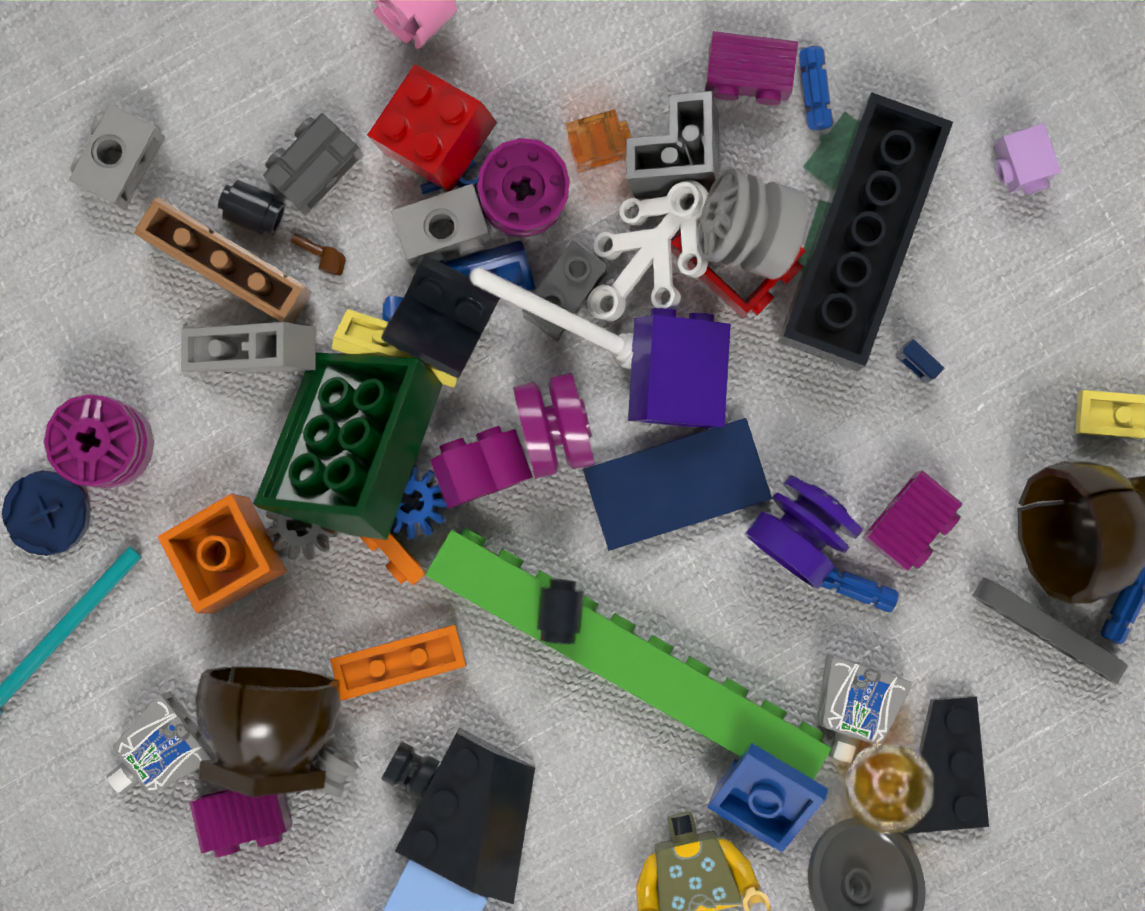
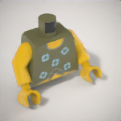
[636,811,772,911]

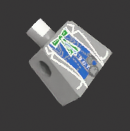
[817,654,913,764]
[107,691,216,795]

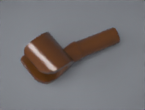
[290,233,346,276]

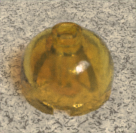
[844,743,934,834]

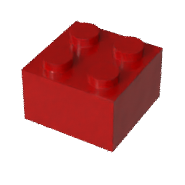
[367,64,497,192]

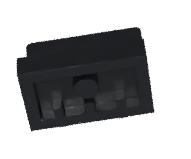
[381,255,500,378]

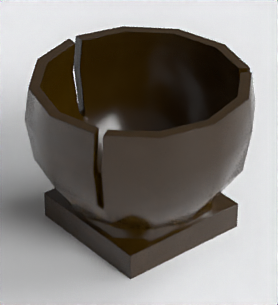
[1017,461,1145,604]
[195,666,341,797]

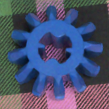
[391,465,447,539]

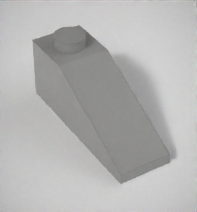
[181,322,316,372]

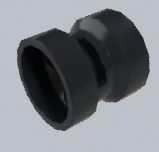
[381,741,440,800]

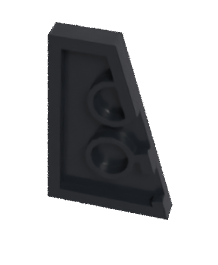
[900,695,989,834]

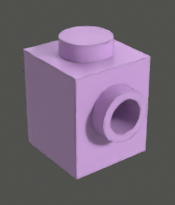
[993,123,1061,195]

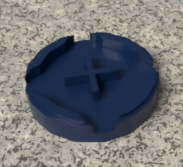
[2,470,91,556]

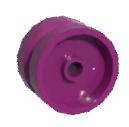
[513,372,595,479]

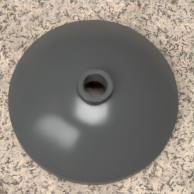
[808,817,926,911]

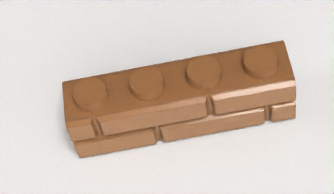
[134,197,312,323]

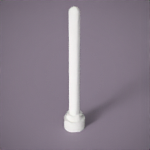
[470,268,633,371]

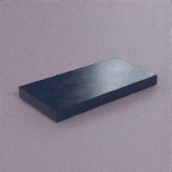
[583,418,772,551]

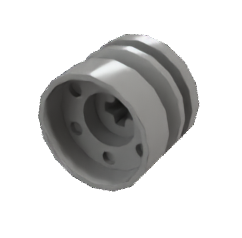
[697,168,808,280]

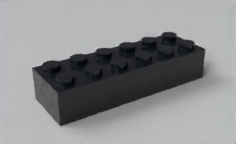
[777,92,953,371]

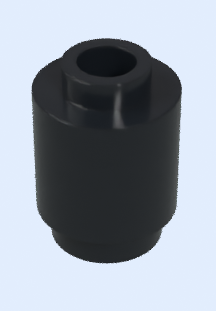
[218,180,285,235]
[537,579,584,644]

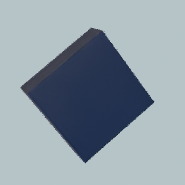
[895,339,945,383]

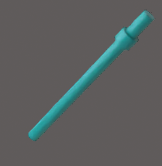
[0,546,142,715]

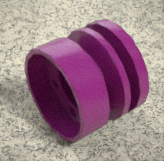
[478,138,570,238]
[44,394,154,489]

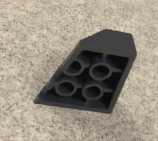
[395,728,535,904]

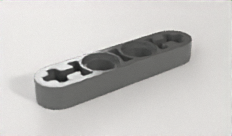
[972,577,1128,685]

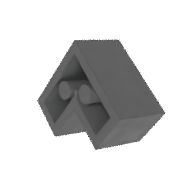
[626,91,720,199]

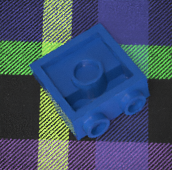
[707,743,828,853]

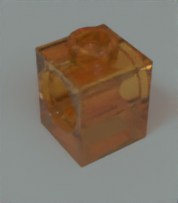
[565,109,631,173]

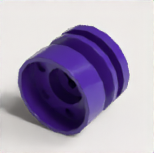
[744,475,863,589]

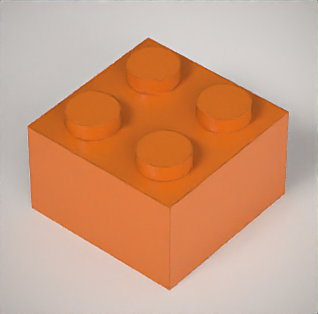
[157,493,288,614]

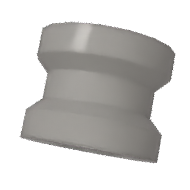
[312,744,359,797]

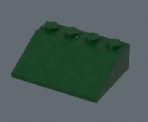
[253,352,443,540]

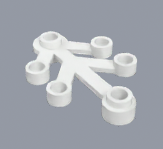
[587,180,708,322]

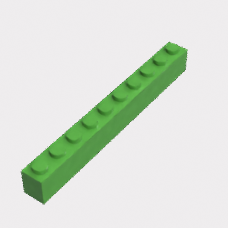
[425,527,831,780]

